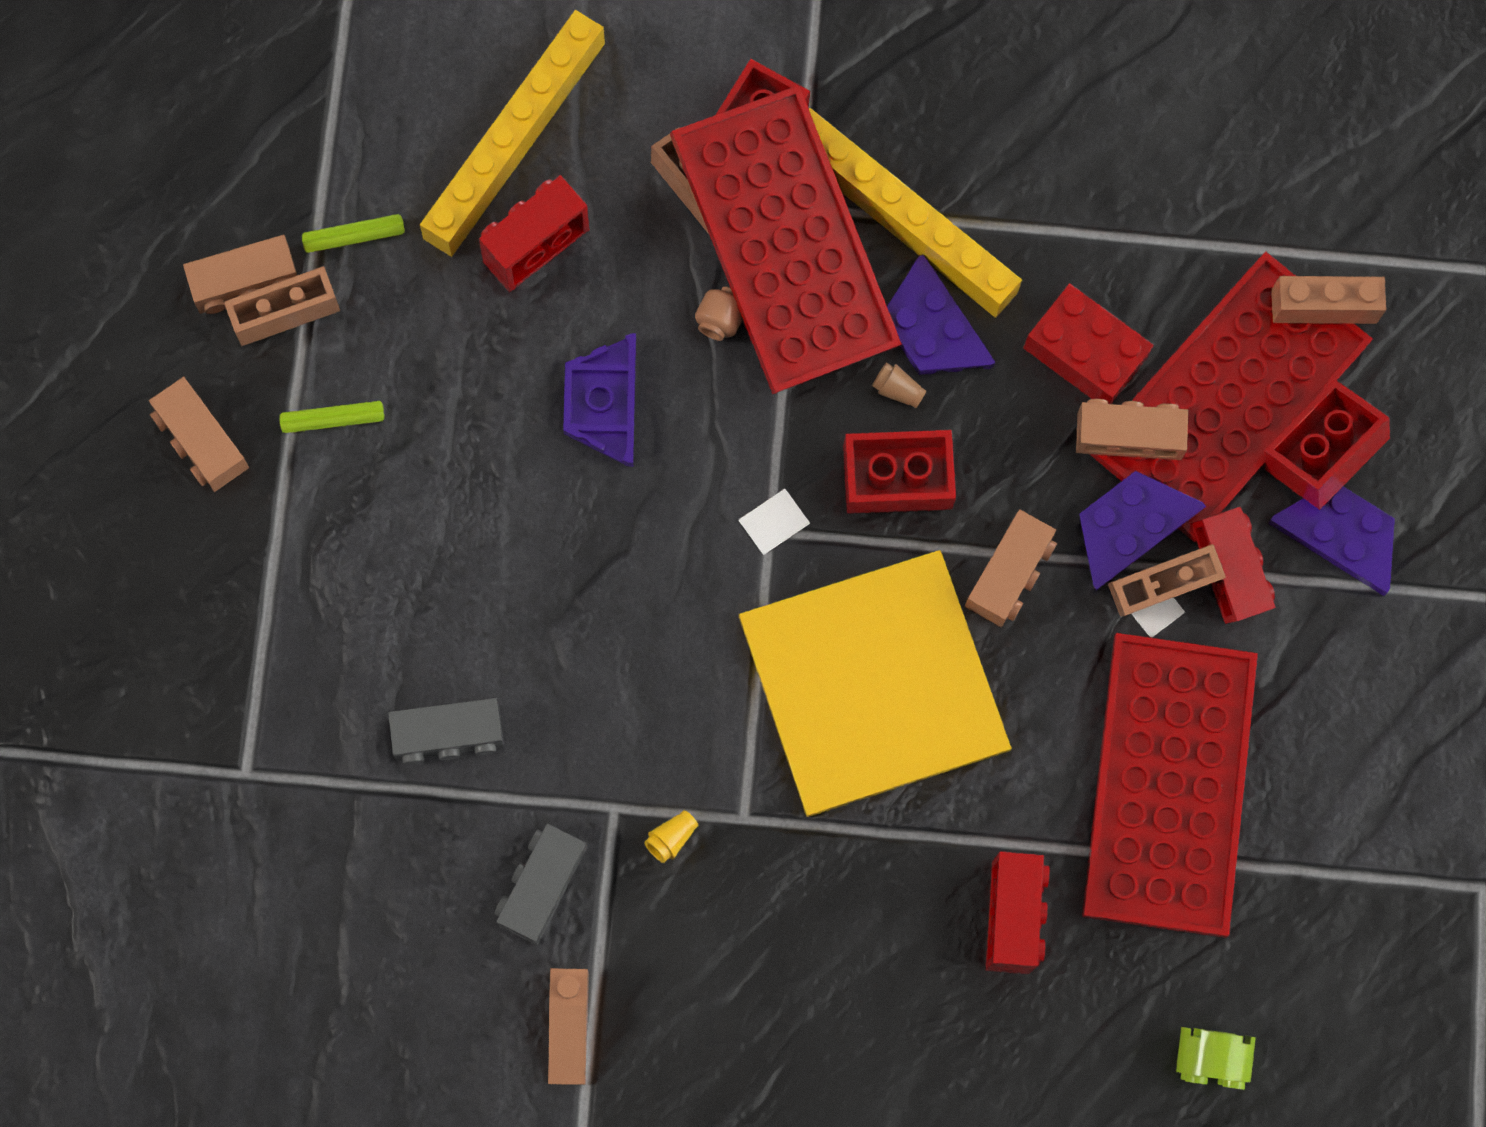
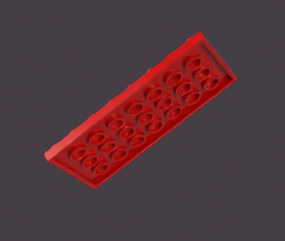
[670,85,902,394]
[1090,251,1373,542]
[1082,633,1258,938]

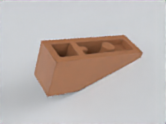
[1108,544,1226,617]
[548,968,589,1085]

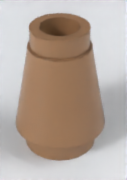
[872,362,926,408]

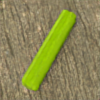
[302,214,405,253]
[279,401,384,433]

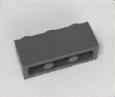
[388,698,504,765]
[494,824,587,946]

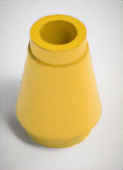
[644,810,698,863]

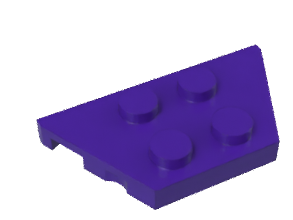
[887,254,995,375]
[563,333,636,467]
[1079,471,1206,590]
[1268,486,1395,596]

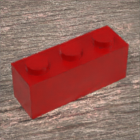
[1191,507,1276,624]

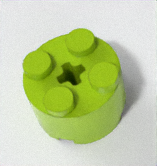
[1176,1027,1256,1089]

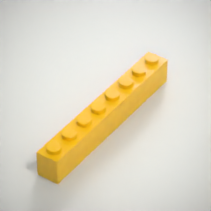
[420,10,605,257]
[809,108,1022,318]

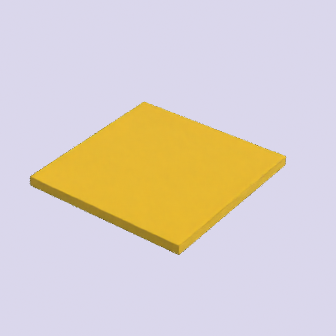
[739,550,1012,817]

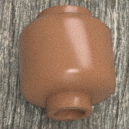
[695,287,743,341]

